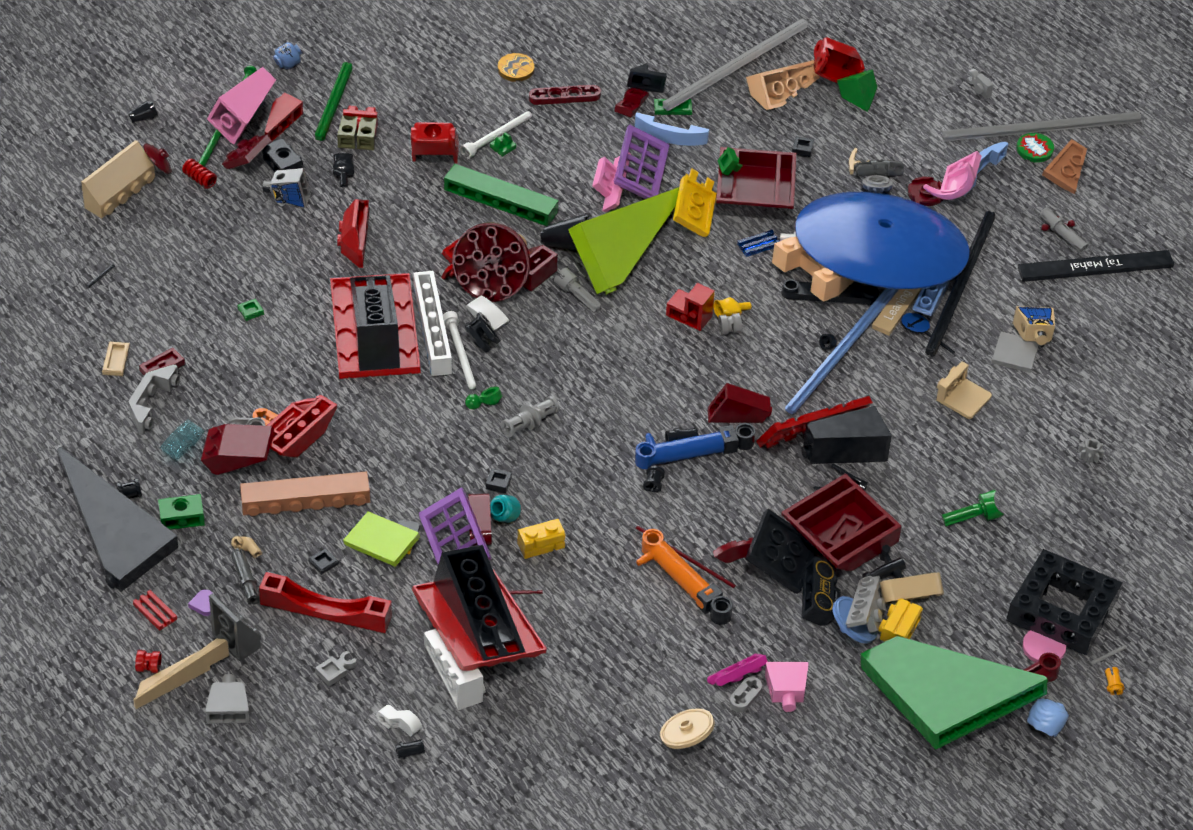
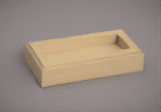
[102,342,130,376]

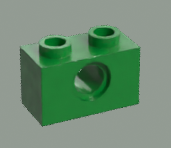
[158,494,205,530]

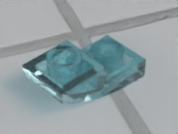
[159,419,205,461]

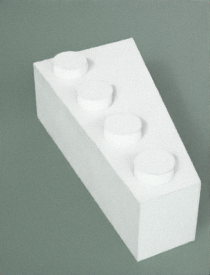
[424,629,485,710]

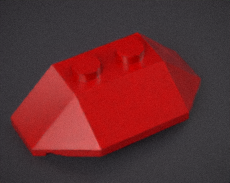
[337,199,369,268]
[266,395,337,457]

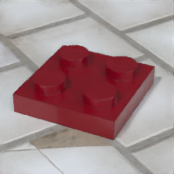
[222,135,271,169]

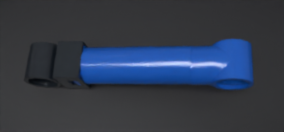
[635,423,756,469]

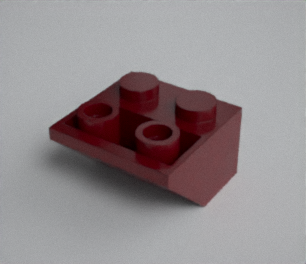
[523,245,558,291]

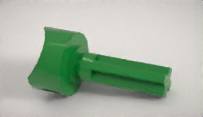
[942,490,1004,527]

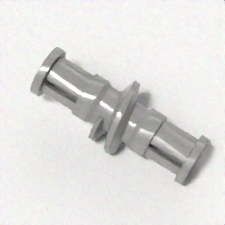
[500,396,559,437]

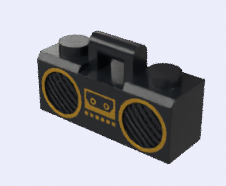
[802,556,841,626]

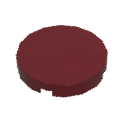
[907,176,944,206]

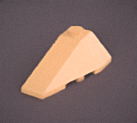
[746,60,820,110]

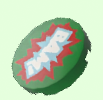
[1016,133,1055,162]

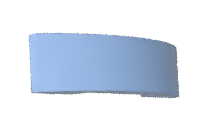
[635,112,709,146]
[964,142,1008,196]

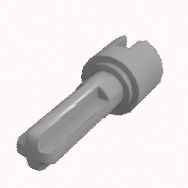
[554,268,602,313]

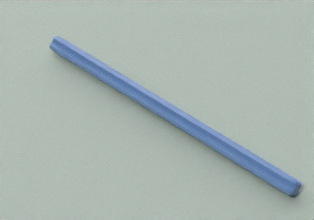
[785,288,899,415]

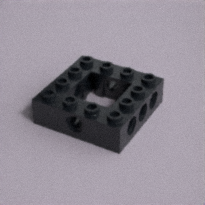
[1006,549,1123,655]

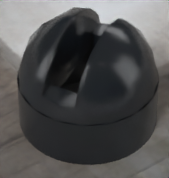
[819,333,837,350]

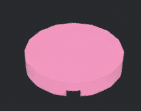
[1022,630,1066,662]

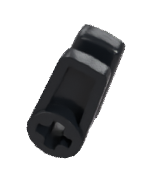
[464,312,501,352]

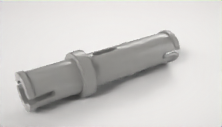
[1039,207,1089,253]

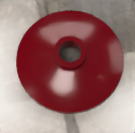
[143,143,172,174]

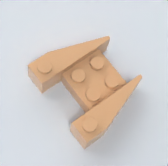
[772,237,854,302]

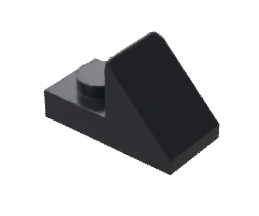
[626,64,667,93]

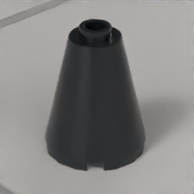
[540,213,592,251]

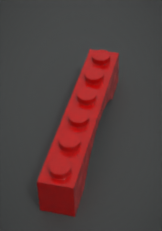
[259,572,392,633]

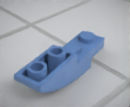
[913,280,950,316]

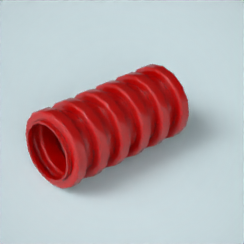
[182,158,217,189]

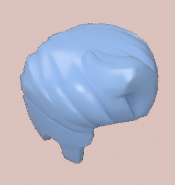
[1027,698,1068,737]

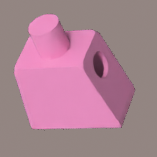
[765,662,808,712]

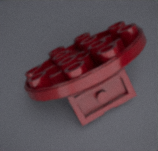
[452,222,531,302]

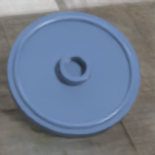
[832,596,878,644]

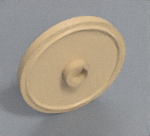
[660,709,715,749]

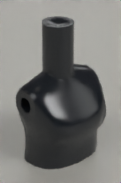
[333,153,354,187]

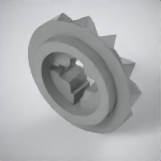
[862,175,893,193]

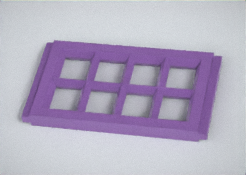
[614,124,669,199]
[419,487,491,564]

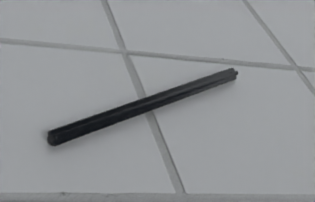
[925,211,995,357]

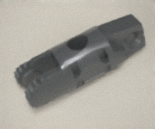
[854,160,904,177]

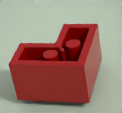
[666,283,715,331]

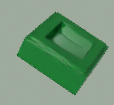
[237,298,264,321]

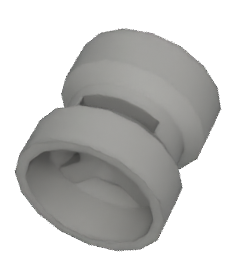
[718,313,742,335]

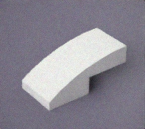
[466,295,509,331]

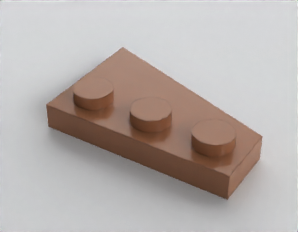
[1042,139,1087,194]

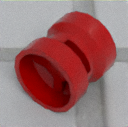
[135,650,162,673]

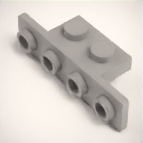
[846,576,886,633]

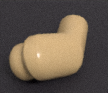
[231,536,262,558]

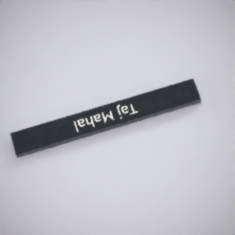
[1018,250,1174,282]

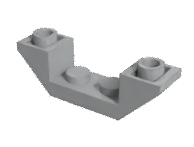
[128,365,180,435]

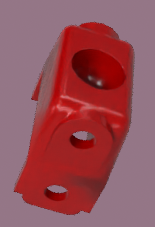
[814,37,865,83]
[411,122,459,163]

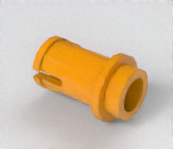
[1105,667,1125,695]

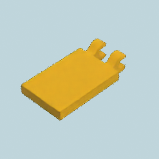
[673,168,717,237]

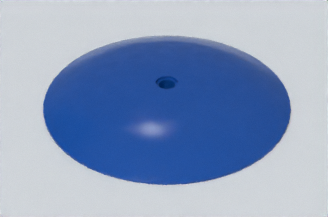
[795,192,969,289]

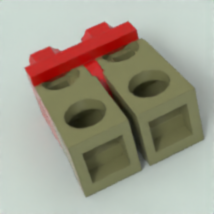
[337,105,378,150]

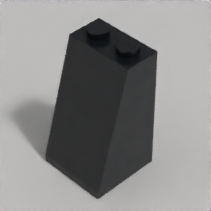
[801,406,892,464]

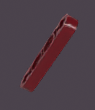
[529,85,601,105]

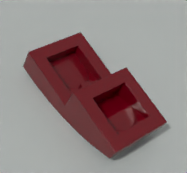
[614,88,649,118]

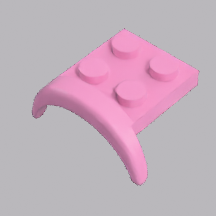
[923,151,982,200]

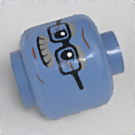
[273,42,302,69]

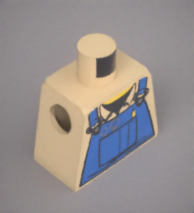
[1013,306,1055,345]

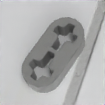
[730,677,762,712]

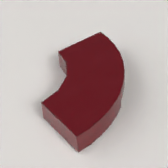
[713,538,753,563]

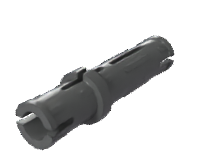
[231,548,260,605]

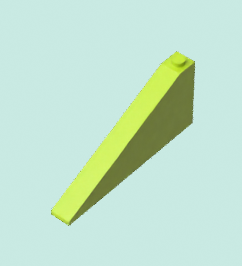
[568,187,679,295]

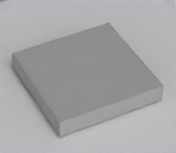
[991,332,1039,373]

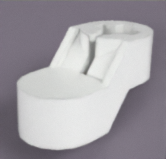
[376,705,422,736]

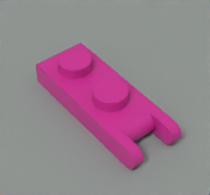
[707,654,768,686]

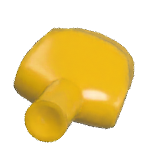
[713,297,752,317]

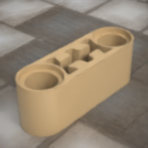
[880,572,944,604]

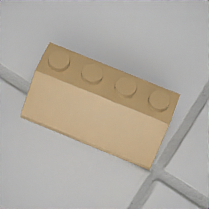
[81,140,155,219]

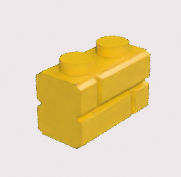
[517,519,565,559]
[878,598,923,642]

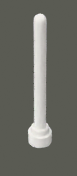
[460,111,532,159]
[443,311,476,389]

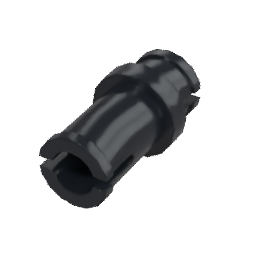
[665,428,699,442]

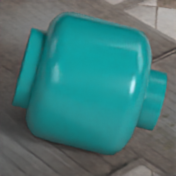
[490,495,521,523]

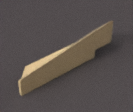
[133,638,229,709]

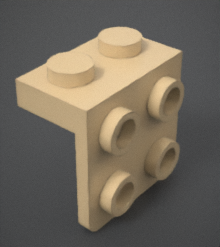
[936,361,992,419]

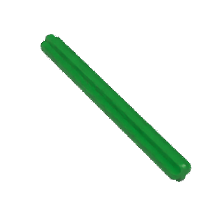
[315,62,353,141]

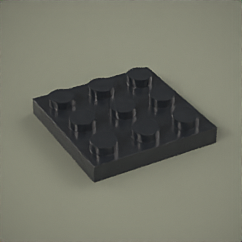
[745,509,817,594]

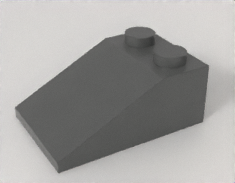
[209,593,261,661]

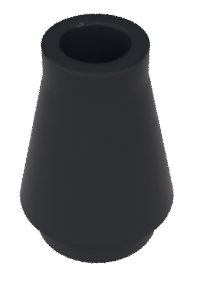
[128,101,158,123]

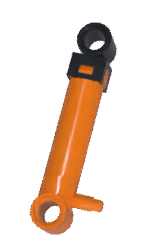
[636,529,733,625]

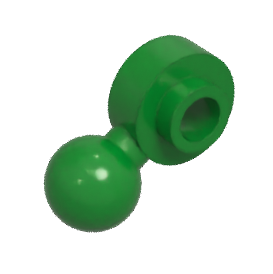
[465,387,502,409]

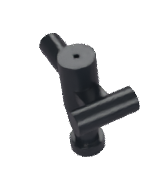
[862,545,906,579]

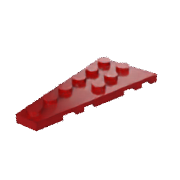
[756,396,873,448]

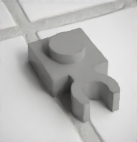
[966,69,993,99]
[315,651,357,686]

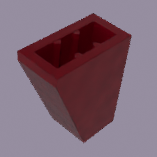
[708,383,772,423]

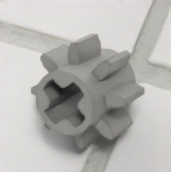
[1078,438,1105,464]

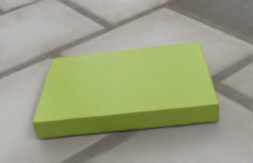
[343,511,420,567]

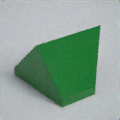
[837,69,877,112]

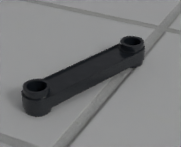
[781,279,879,305]

